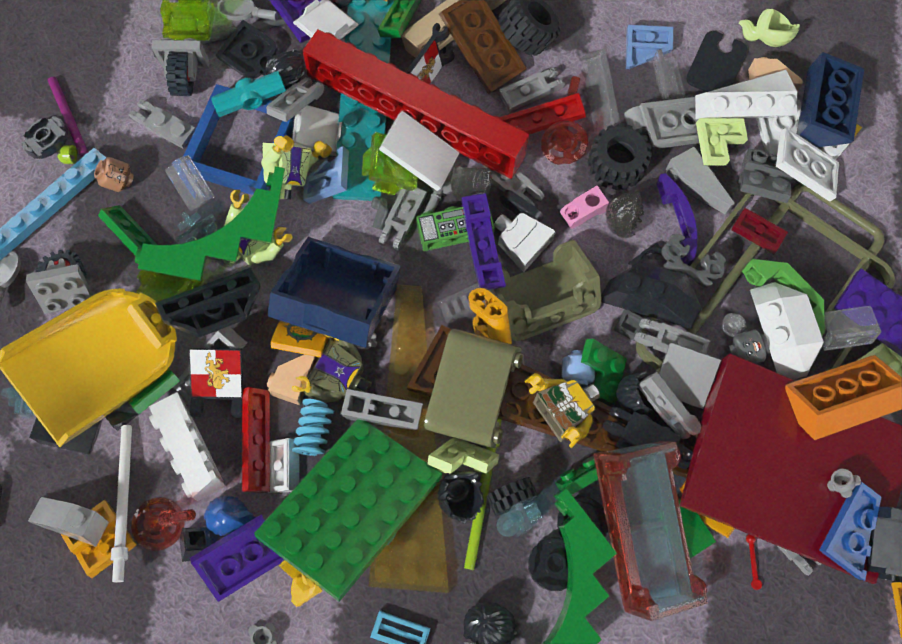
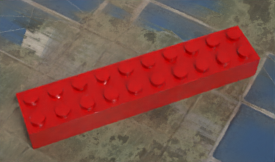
[303,29,529,179]

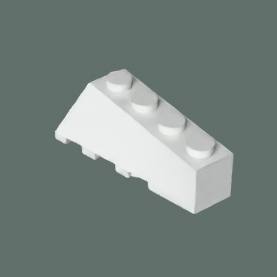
[695,70,797,119]
[149,392,226,501]

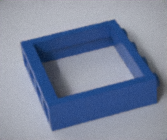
[180,84,295,195]

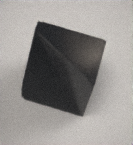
[105,401,138,431]
[180,527,211,562]

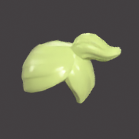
[739,9,800,47]

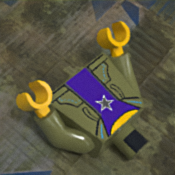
[292,335,372,403]

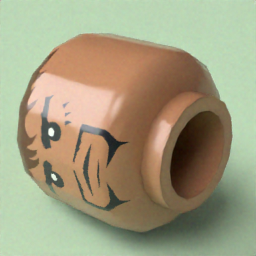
[94,157,133,192]

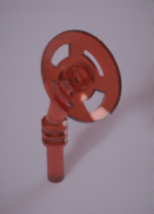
[541,76,588,165]
[131,498,196,551]

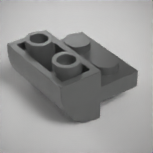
[738,148,793,203]

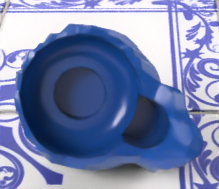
[204,495,256,537]

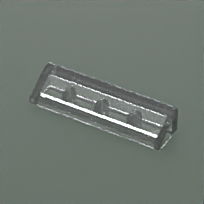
[581,49,620,137]

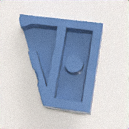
[626,25,673,69]
[303,146,349,204]

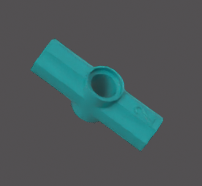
[211,71,286,117]

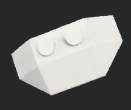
[750,282,824,380]

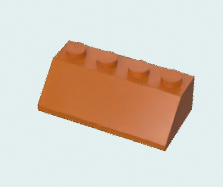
[785,355,902,440]

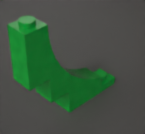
[135,166,285,281]
[542,488,617,644]

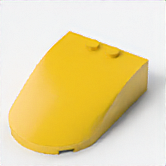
[0,288,177,447]

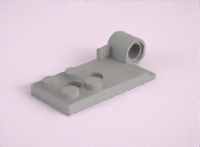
[624,97,699,148]

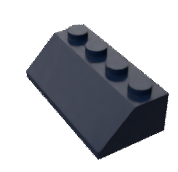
[796,52,864,147]

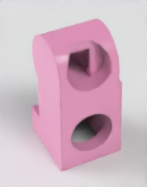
[560,186,609,229]

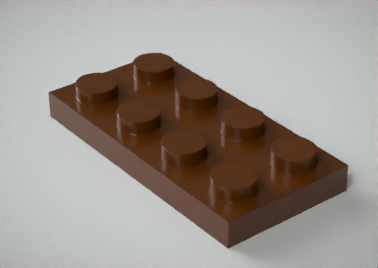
[439,0,527,94]

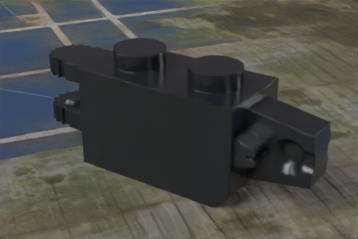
[602,407,693,470]

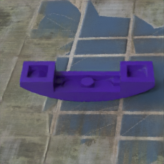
[656,173,697,266]
[462,193,506,290]

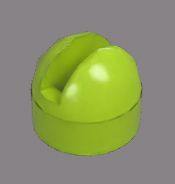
[57,145,78,164]

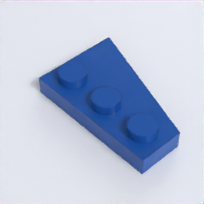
[819,482,881,581]

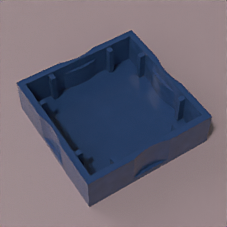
[268,237,401,348]

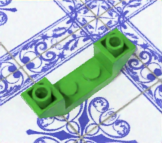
[742,259,825,336]

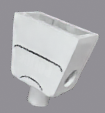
[494,213,555,272]

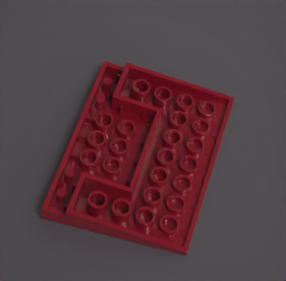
[679,354,902,584]

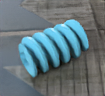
[292,399,334,456]

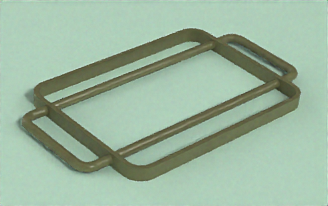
[636,183,895,438]

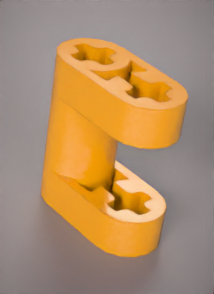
[468,288,512,344]

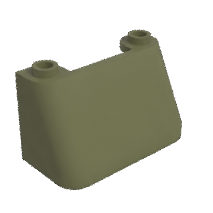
[489,239,601,341]
[424,329,523,448]

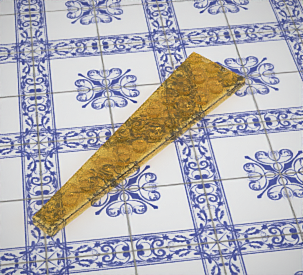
[369,285,449,593]

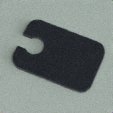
[686,31,748,92]

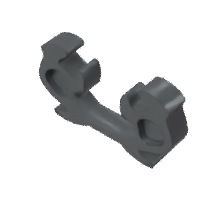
[661,234,726,288]

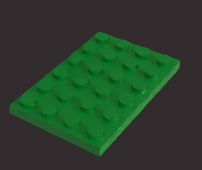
[254,419,442,602]

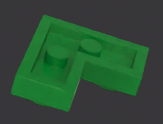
[581,339,627,405]

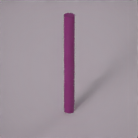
[48,77,88,157]

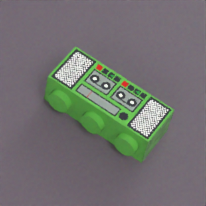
[417,206,495,251]

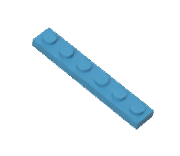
[0,148,106,261]

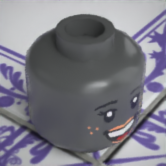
[729,330,770,364]

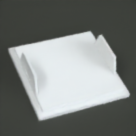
[293,0,358,40]
[293,105,342,156]

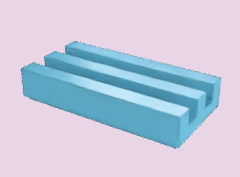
[370,611,431,644]

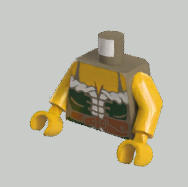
[525,373,600,448]

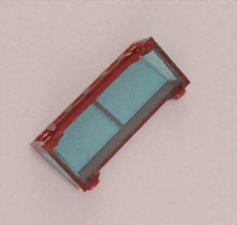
[593,441,708,621]

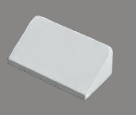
[268,438,299,493]

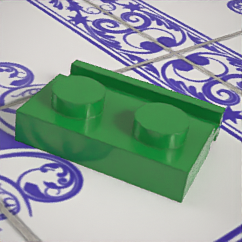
[128,367,180,414]
[555,456,615,495]

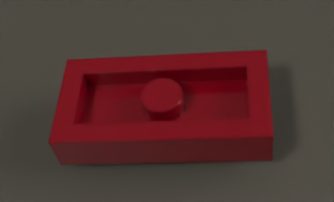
[731,208,788,254]

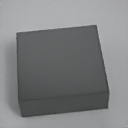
[613,309,646,341]

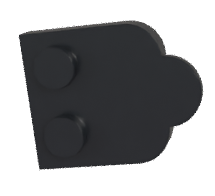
[216,20,277,79]

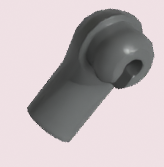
[371,196,389,230]

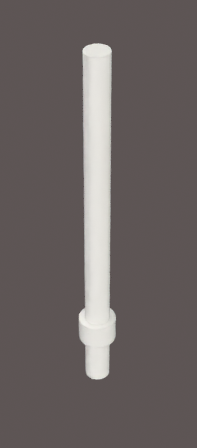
[111,425,132,582]

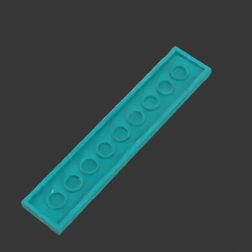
[333,0,394,201]

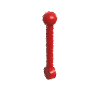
[746,534,762,590]

